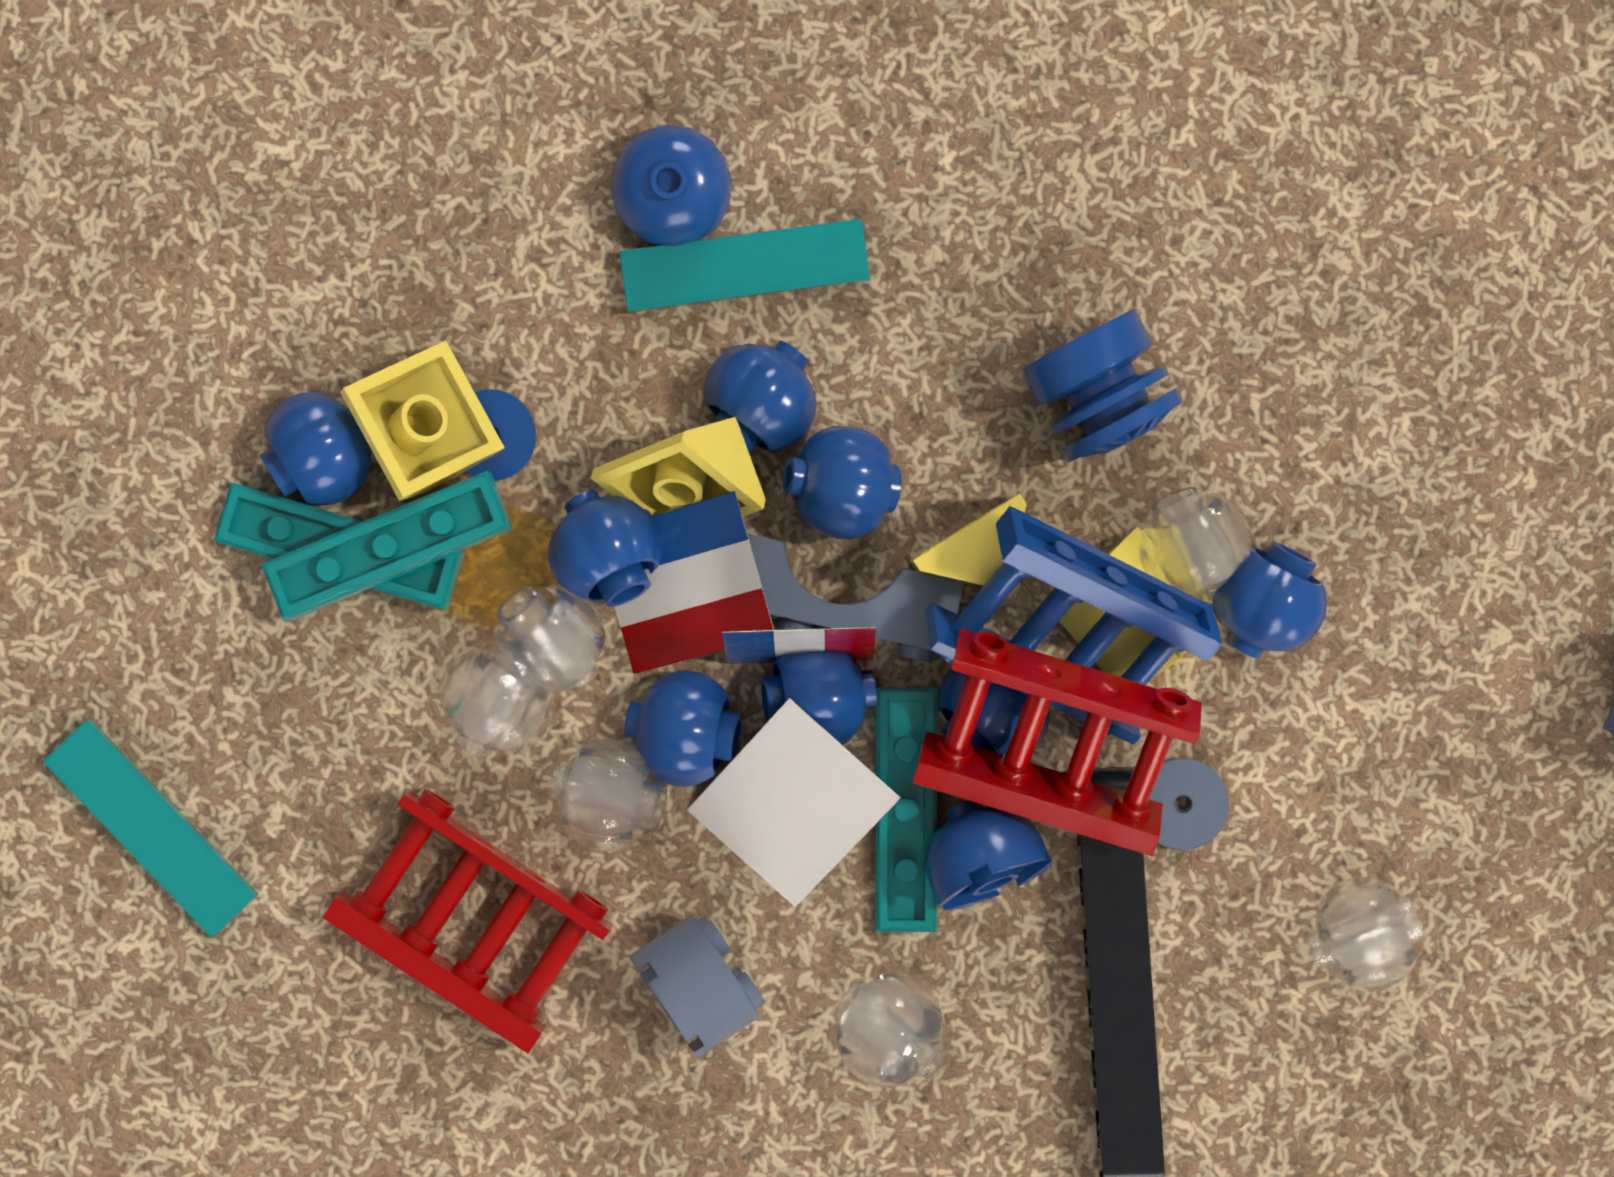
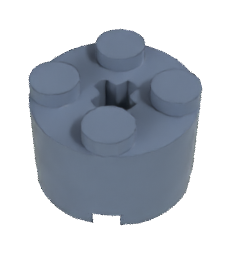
[629,915,765,1059]

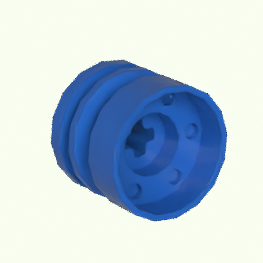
[1019,309,1184,463]

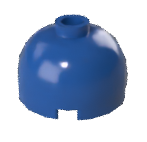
[610,125,732,246]
[925,800,1052,910]

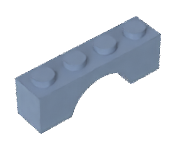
[747,534,964,663]

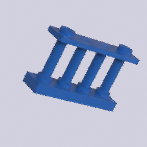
[925,506,1223,745]

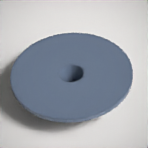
[1150,758,1229,850]

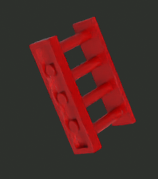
[912,628,1202,856]
[322,789,613,1054]

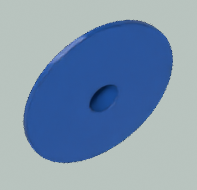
[465,389,536,481]

